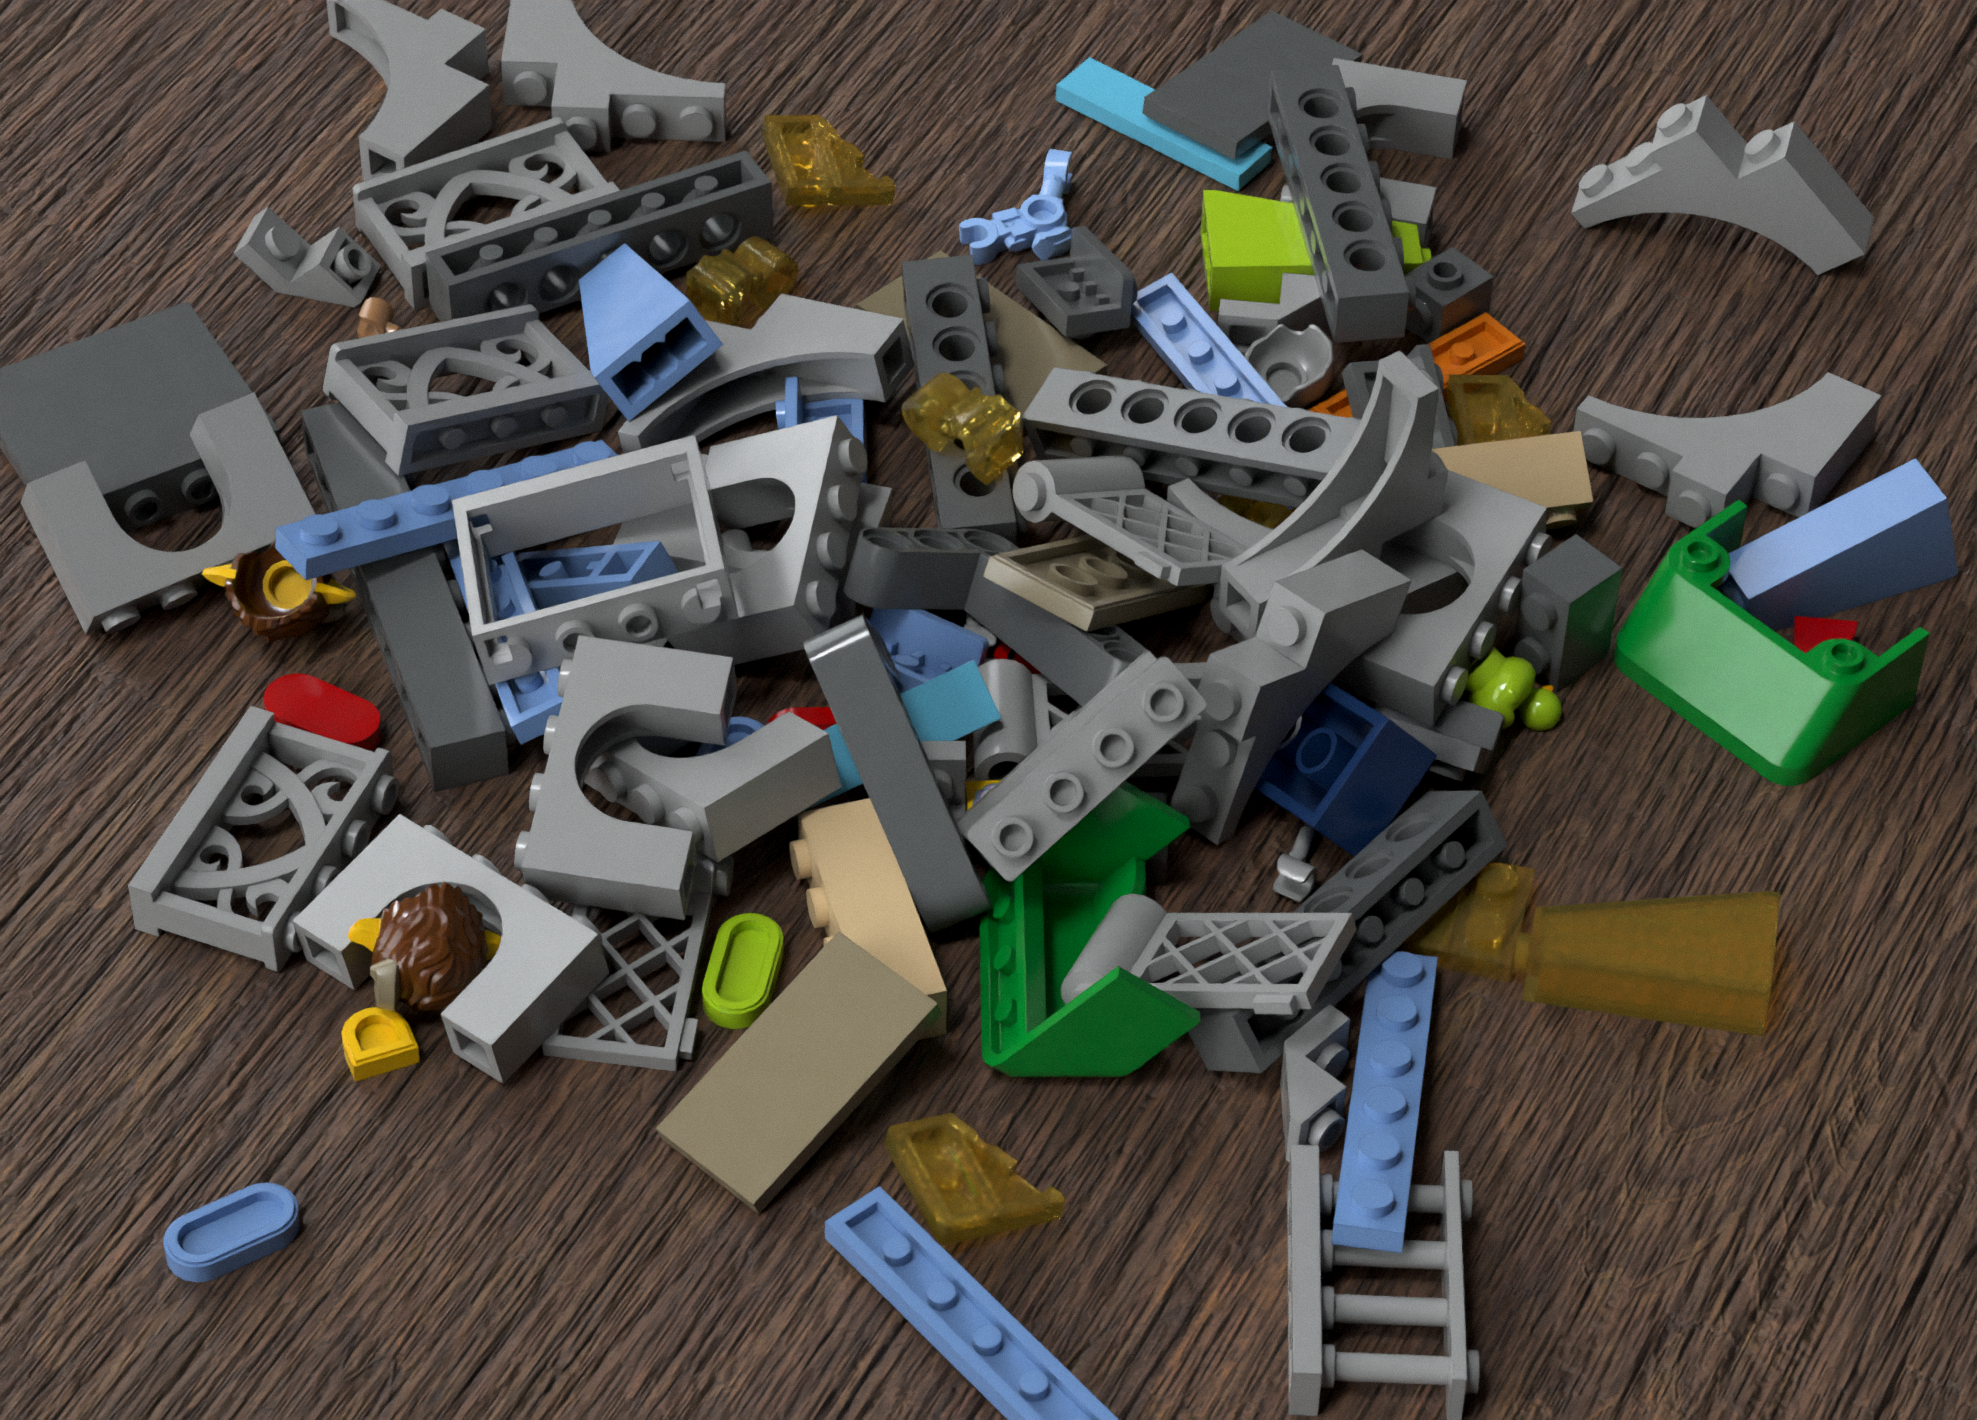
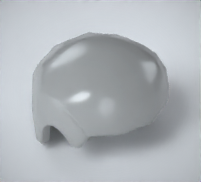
[1244,324,1334,409]

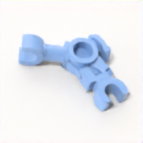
[959,149,1072,265]

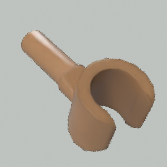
[357,297,403,338]

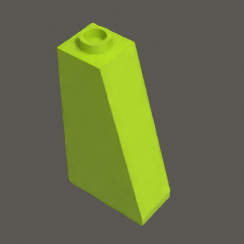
[1200,190,1431,311]

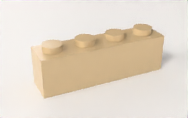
[1431,431,1593,529]
[789,798,947,1040]

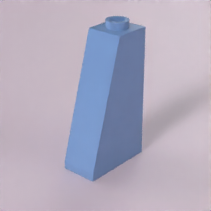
[579,243,723,421]
[1717,458,1958,631]

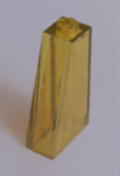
[1512,891,1780,1036]

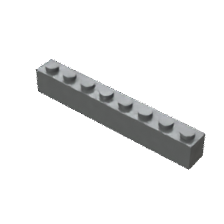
[301,402,516,793]

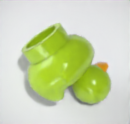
[1465,647,1562,731]

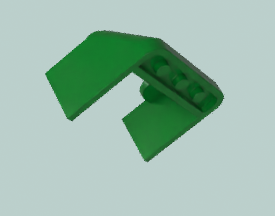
[1613,500,1930,786]
[979,781,1200,1077]

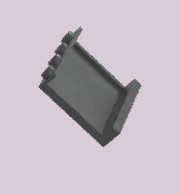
[0,301,281,533]

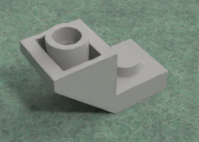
[233,207,381,307]
[1218,273,1331,356]
[1280,1004,1350,1162]

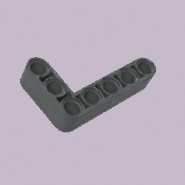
[843,527,1156,706]
[803,614,992,935]

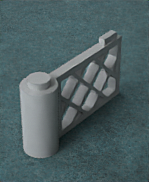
[1012,455,1248,586]
[972,659,1207,781]
[542,850,734,1071]
[1061,894,1357,1014]

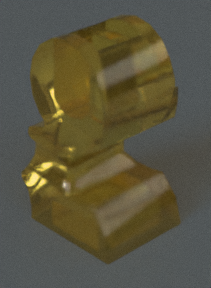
[686,236,798,327]
[902,372,1023,486]

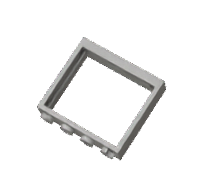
[452,435,739,685]

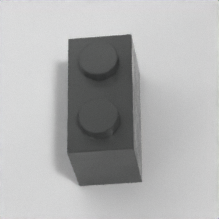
[1511,534,1622,692]

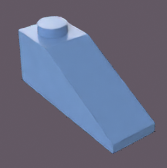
[517,541,679,610]

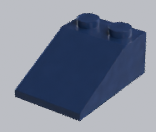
[1254,683,1437,857]

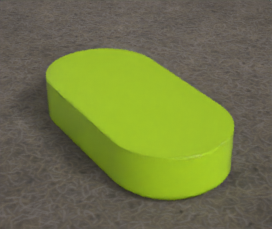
[702,913,784,1029]

